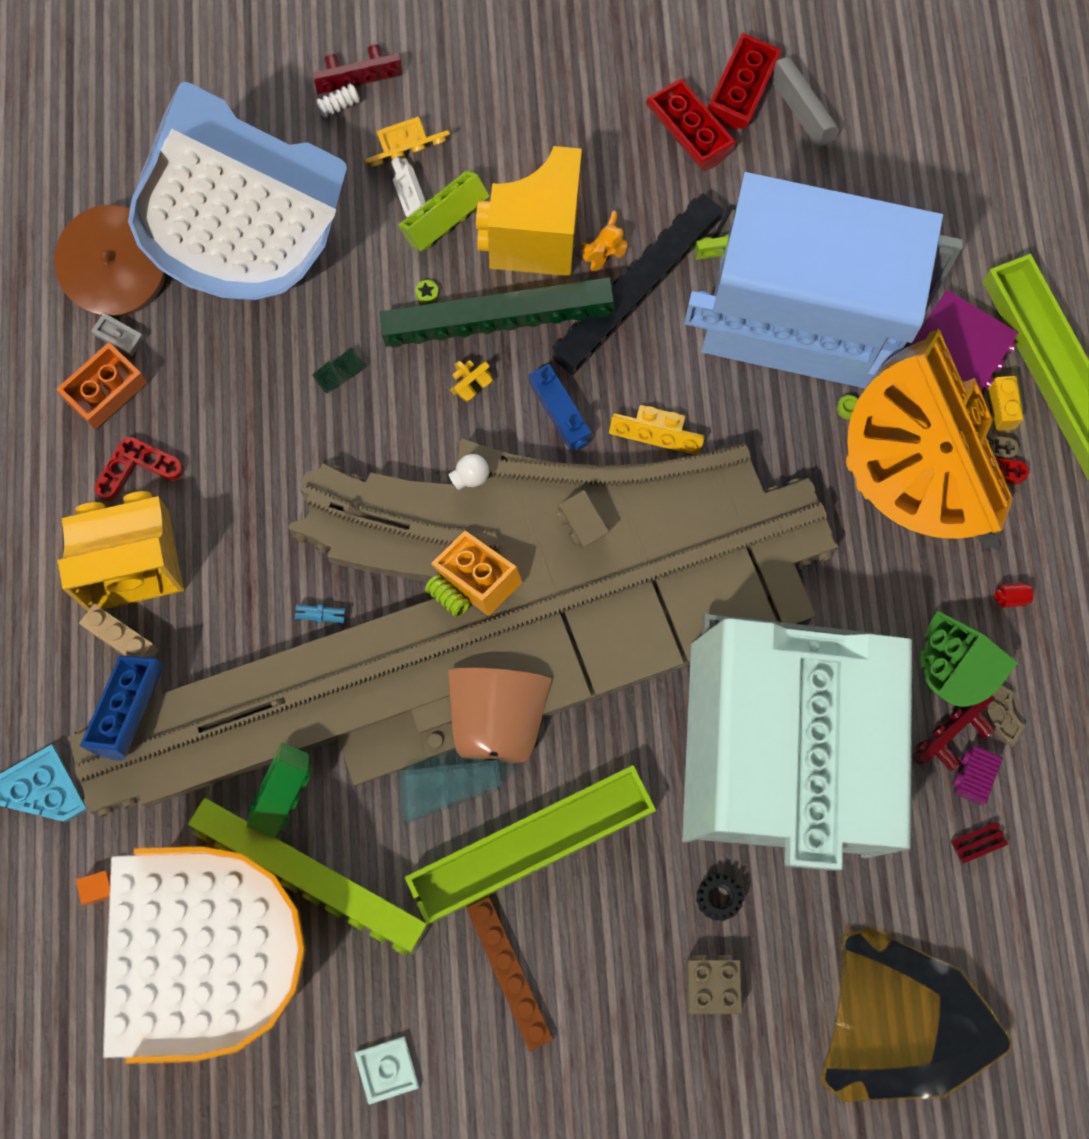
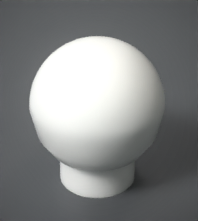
[449,454,489,490]

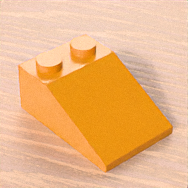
[431,531,523,616]

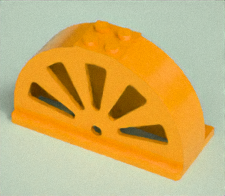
[846,329,1013,538]

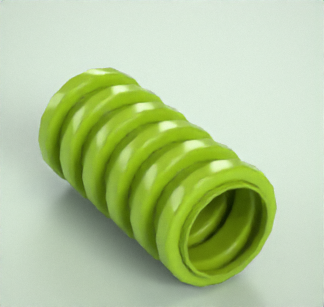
[425,574,470,617]

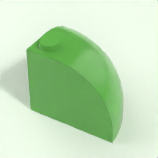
[920,611,1017,706]

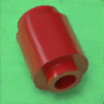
[994,582,1033,608]

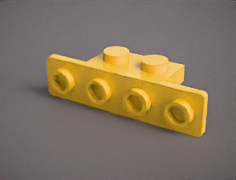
[363,116,450,167]
[609,405,704,455]

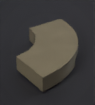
[986,685,1026,747]

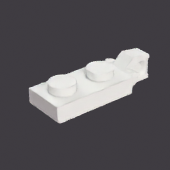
[391,156,426,217]

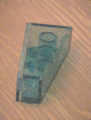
[398,760,501,825]

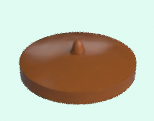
[54,205,166,317]

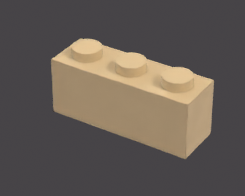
[79,604,159,658]

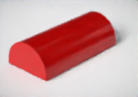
[708,32,782,129]
[646,78,736,171]

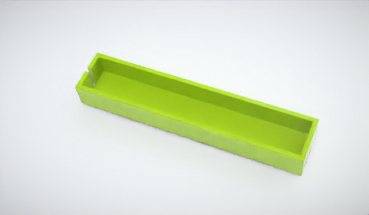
[982,253,1089,481]
[405,765,656,926]
[188,798,429,956]

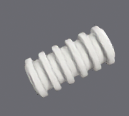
[316,84,359,118]

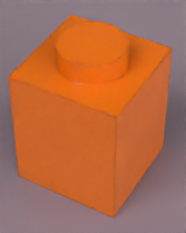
[76,870,111,906]

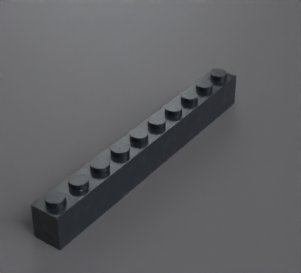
[552,193,724,376]

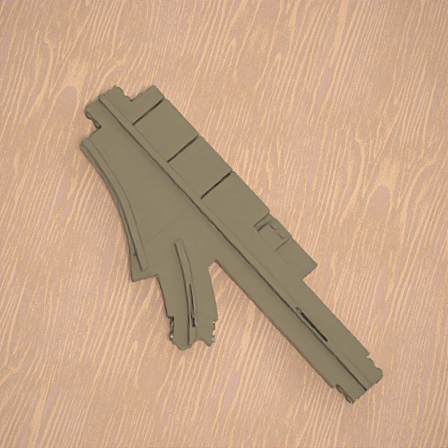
[68,439,838,817]

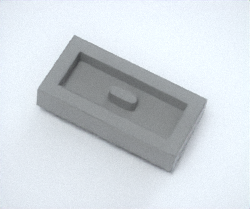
[91,313,144,357]

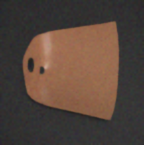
[448,668,552,763]

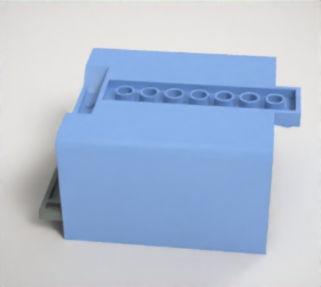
[684,172,963,389]

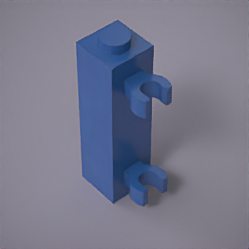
[529,364,591,451]

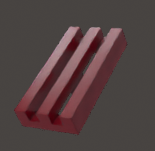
[951,821,1008,864]

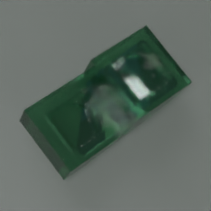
[312,348,366,394]

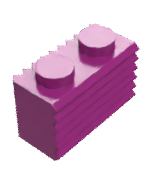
[952,746,1003,805]

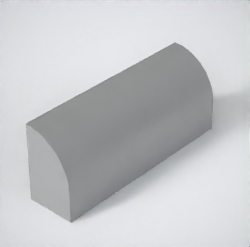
[771,58,839,149]

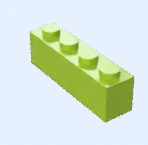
[398,170,490,251]

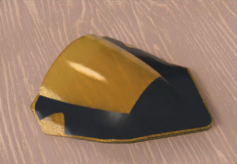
[820,928,1012,1102]

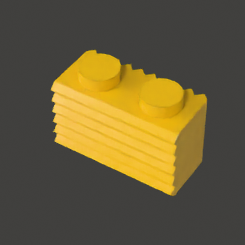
[987,376,1024,431]

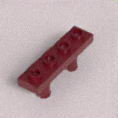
[312,44,403,95]
[911,695,996,771]

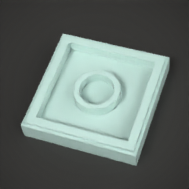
[355,1036,419,1104]

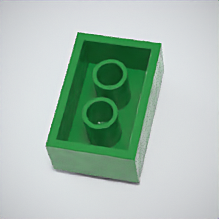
[246,742,311,838]

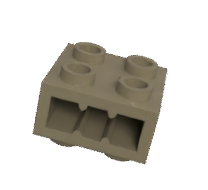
[686,955,742,1014]

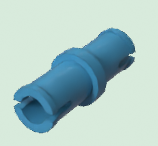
[295,604,345,624]

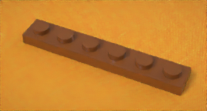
[466,897,553,1052]

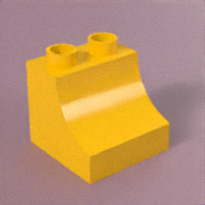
[476,146,582,276]
[58,491,184,612]

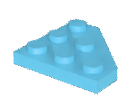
[0,744,88,822]

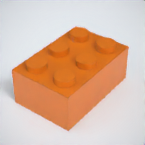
[56,342,147,430]

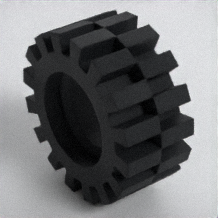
[696,874,744,921]

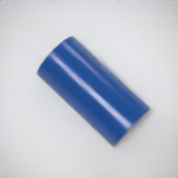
[80,655,164,761]

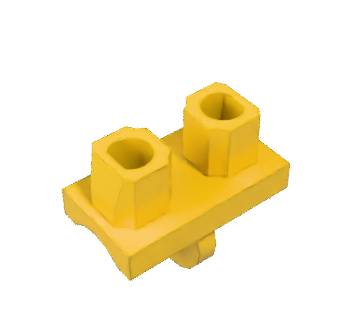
[450,360,493,402]

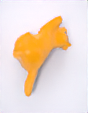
[580,211,628,272]

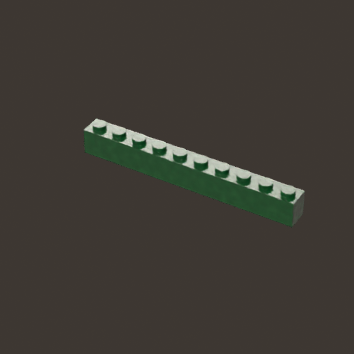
[380,277,615,347]

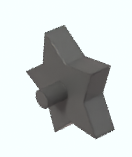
[974,532,1003,551]

